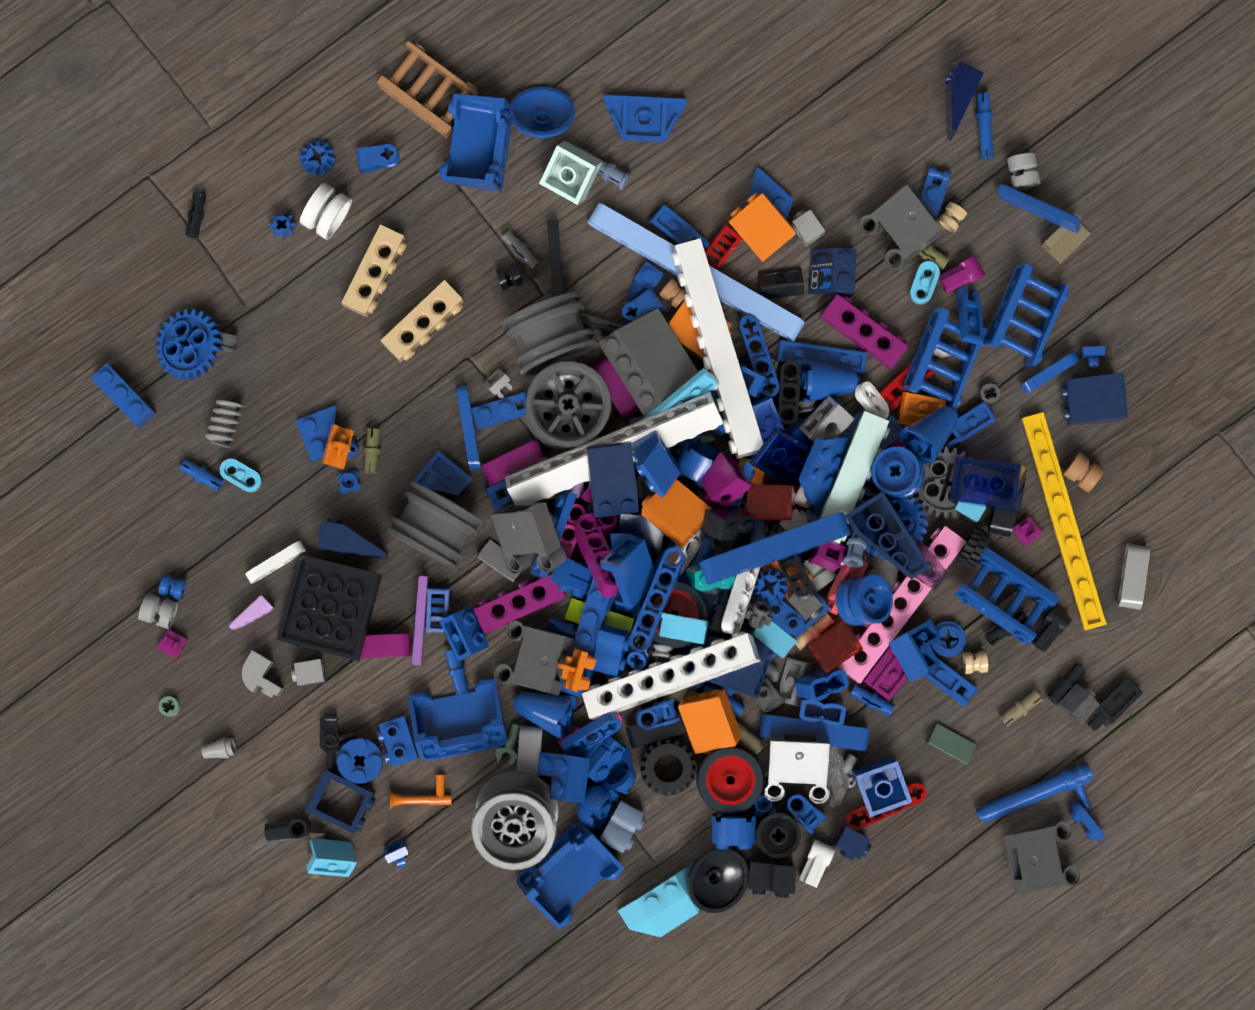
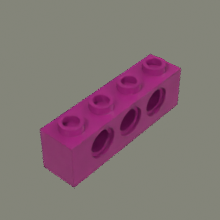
[820,294,908,371]
[473,572,566,635]

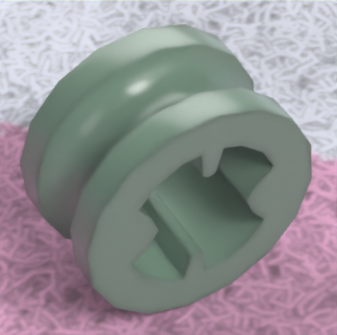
[158,696,180,717]

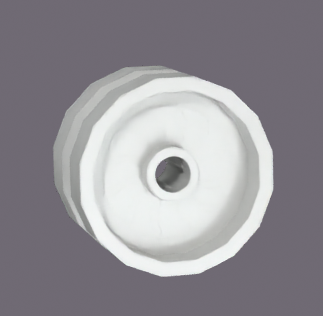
[300,183,352,240]

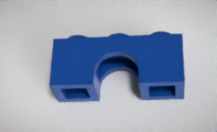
[91,363,156,428]

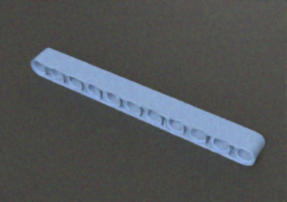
[588,203,805,342]

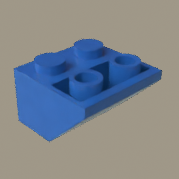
[632,430,680,498]

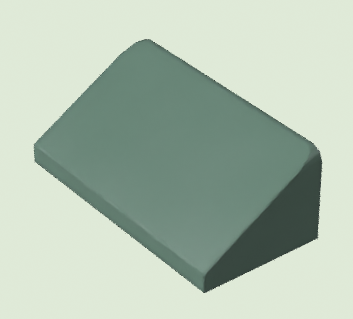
[926,723,976,764]

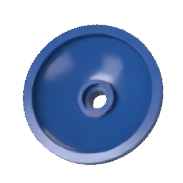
[509,87,575,138]

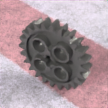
[916,446,981,518]

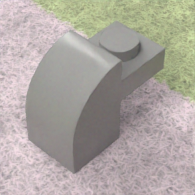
[242,651,284,698]

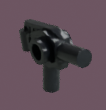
[320,714,357,769]

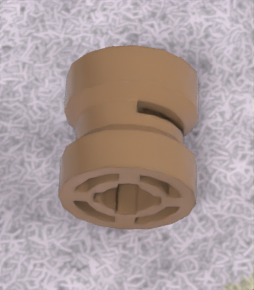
[659,278,686,309]

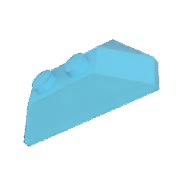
[618,862,699,937]

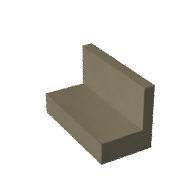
[1041,212,1091,265]

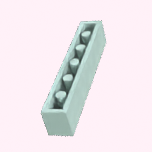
[818,411,890,544]

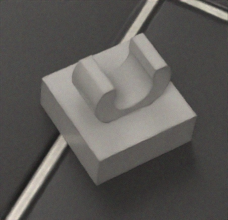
[483,368,512,398]

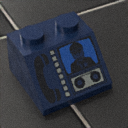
[809,248,857,297]

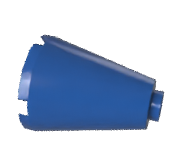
[799,358,860,402]
[899,406,958,464]
[513,691,577,739]

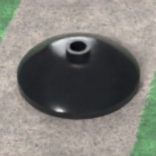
[687,848,749,913]

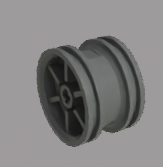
[501,292,599,377]
[525,361,611,451]
[384,482,485,572]

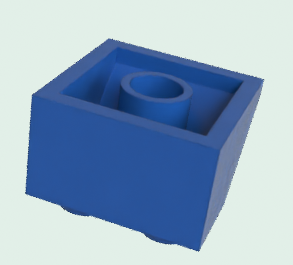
[852,755,912,817]

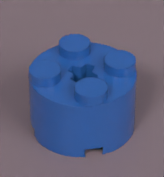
[676,439,720,488]
[337,738,384,783]
[711,812,756,849]

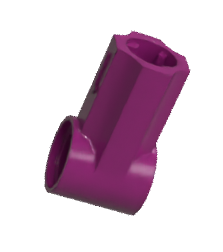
[938,256,986,294]

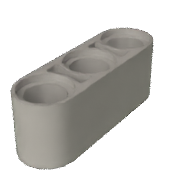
[1117,543,1150,610]
[517,725,543,777]

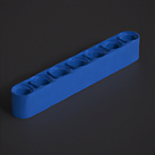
[699,512,851,585]

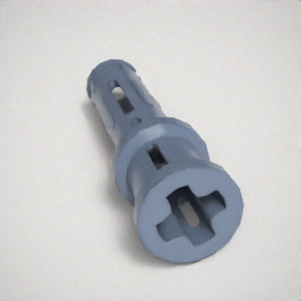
[573,143,632,191]
[843,501,867,568]

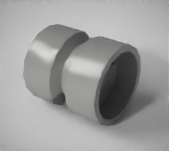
[1007,153,1041,190]
[802,559,837,592]
[138,593,178,629]

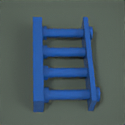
[983,263,1070,366]
[902,308,987,410]
[954,547,1060,645]

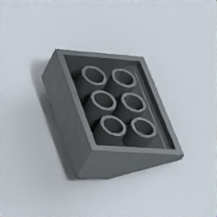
[599,308,699,416]

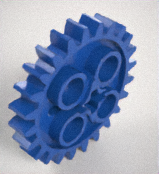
[154,309,223,381]
[866,495,928,560]

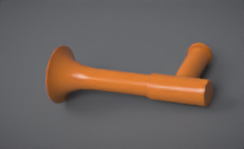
[390,775,451,811]

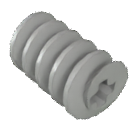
[205,400,244,449]

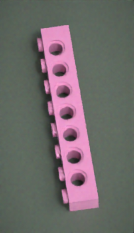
[837,526,966,684]

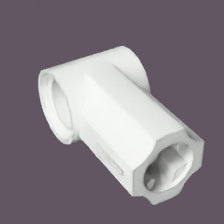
[799,839,836,888]

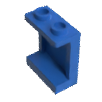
[600,535,656,609]

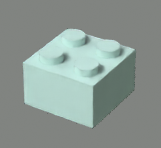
[539,141,603,205]

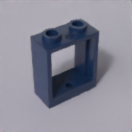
[305,769,376,834]

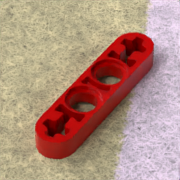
[845,783,927,831]

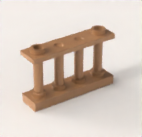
[377,41,479,139]

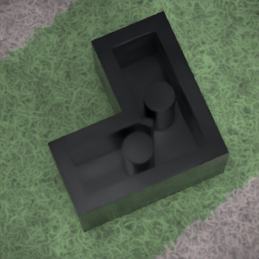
[701,505,755,554]
[748,861,797,898]

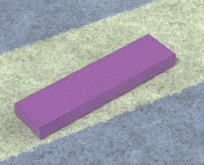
[412,576,429,666]

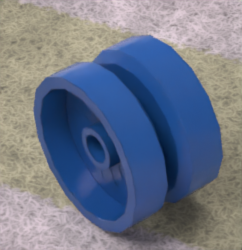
[871,447,925,499]
[836,575,893,626]

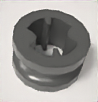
[979,383,1000,404]
[798,401,818,413]

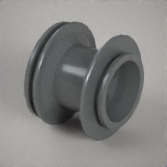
[471,771,559,870]

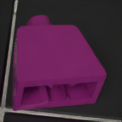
[700,452,752,507]

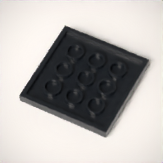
[276,554,382,661]

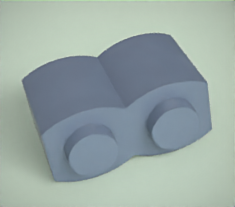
[599,800,646,853]

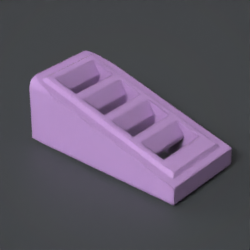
[229,595,275,630]

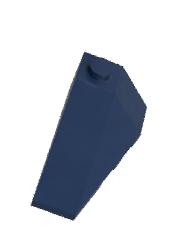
[845,491,931,580]

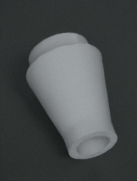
[202,736,237,759]

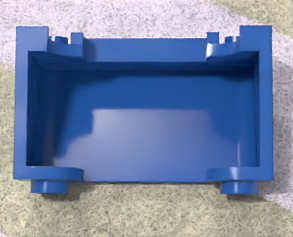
[439,94,512,192]
[408,679,508,761]
[516,821,625,930]

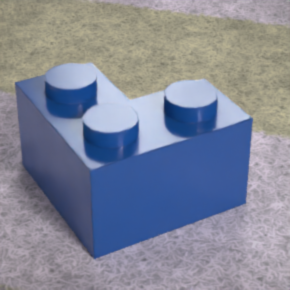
[888,619,942,682]
[537,752,590,804]

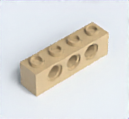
[341,225,407,317]
[380,280,464,362]

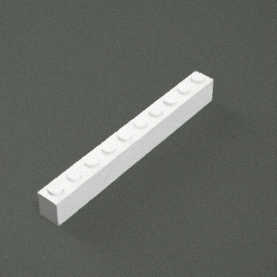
[671,238,764,459]
[505,392,723,505]

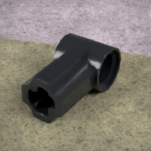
[1031,606,1072,652]
[264,818,311,843]

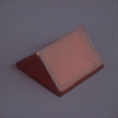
[747,483,797,520]
[806,620,863,674]

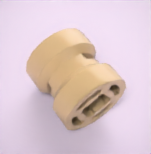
[938,202,967,233]
[963,651,988,674]

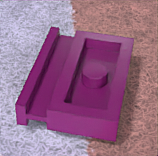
[863,647,908,701]

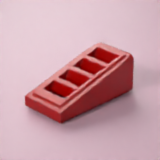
[705,224,743,270]

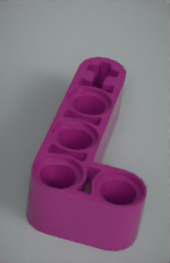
[574,512,619,598]

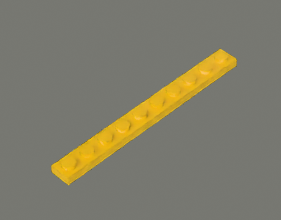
[1021,412,1106,631]

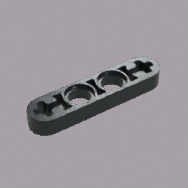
[547,220,563,297]
[762,522,814,600]

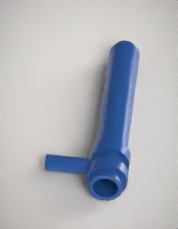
[976,763,1093,823]

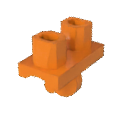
[322,424,354,469]
[557,648,596,692]

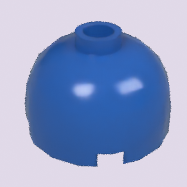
[576,785,619,831]

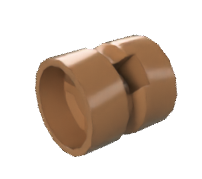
[1063,452,1105,493]

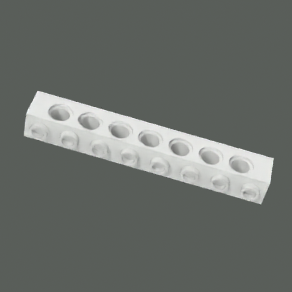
[582,632,761,720]

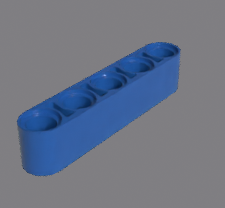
[629,547,685,652]
[759,714,870,751]

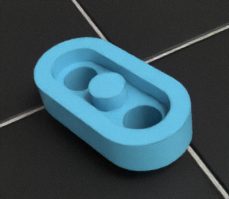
[910,261,940,305]
[220,459,262,493]

